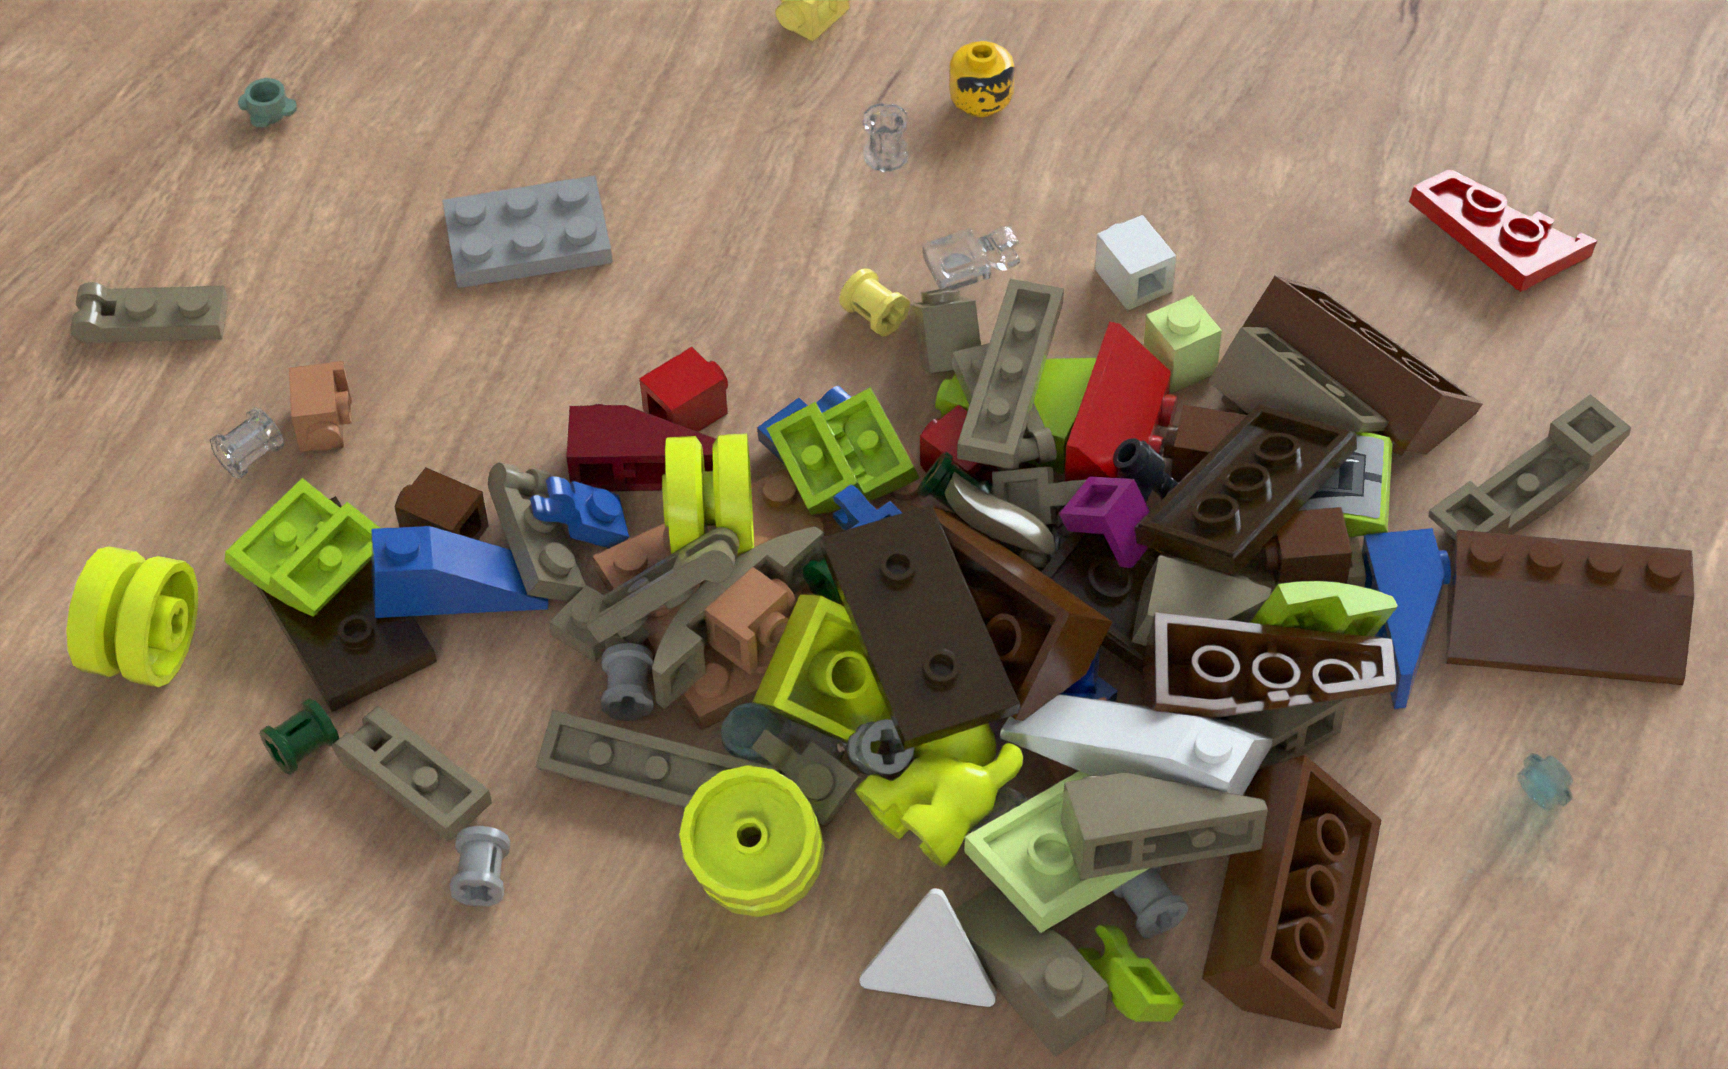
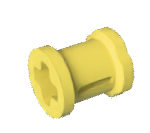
[839,268,910,337]

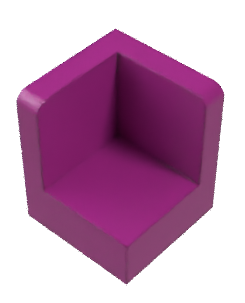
[1059,477,1150,568]

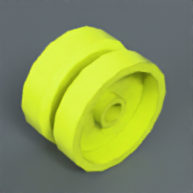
[662,433,754,558]
[66,546,198,687]
[679,765,825,917]

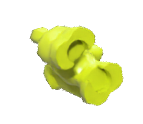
[855,724,1023,868]

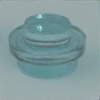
[721,703,780,760]
[1517,753,1573,811]

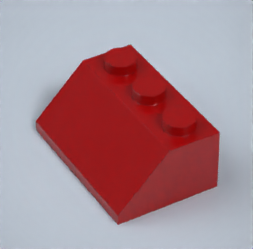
[1065,321,1178,505]

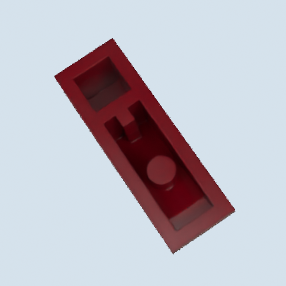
[566,404,716,492]

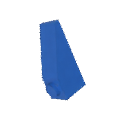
[372,526,548,618]
[1362,528,1451,709]

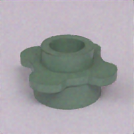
[238,78,297,127]

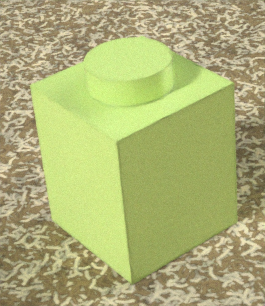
[1144,295,1222,393]

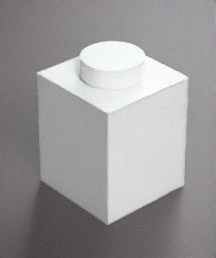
[1095,215,1176,310]

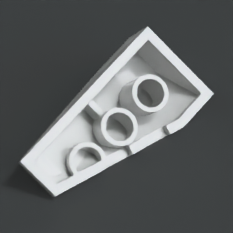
[1000,694,1273,795]

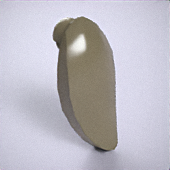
[945,472,1057,571]

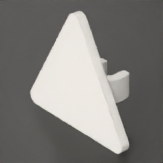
[859,889,997,1007]

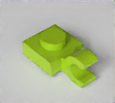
[1077,925,1185,1022]

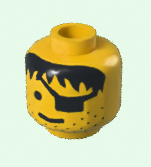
[949,41,1015,117]

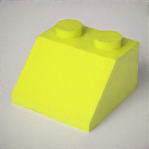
[752,594,891,753]

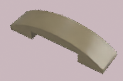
[1428,394,1631,540]
[652,527,824,709]

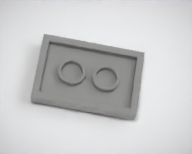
[442,175,613,288]

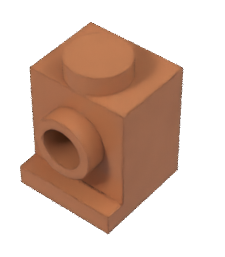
[289,361,352,452]
[704,567,796,675]

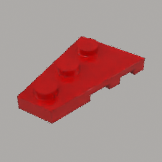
[1409,169,1597,292]

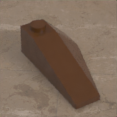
[1143,612,1396,718]

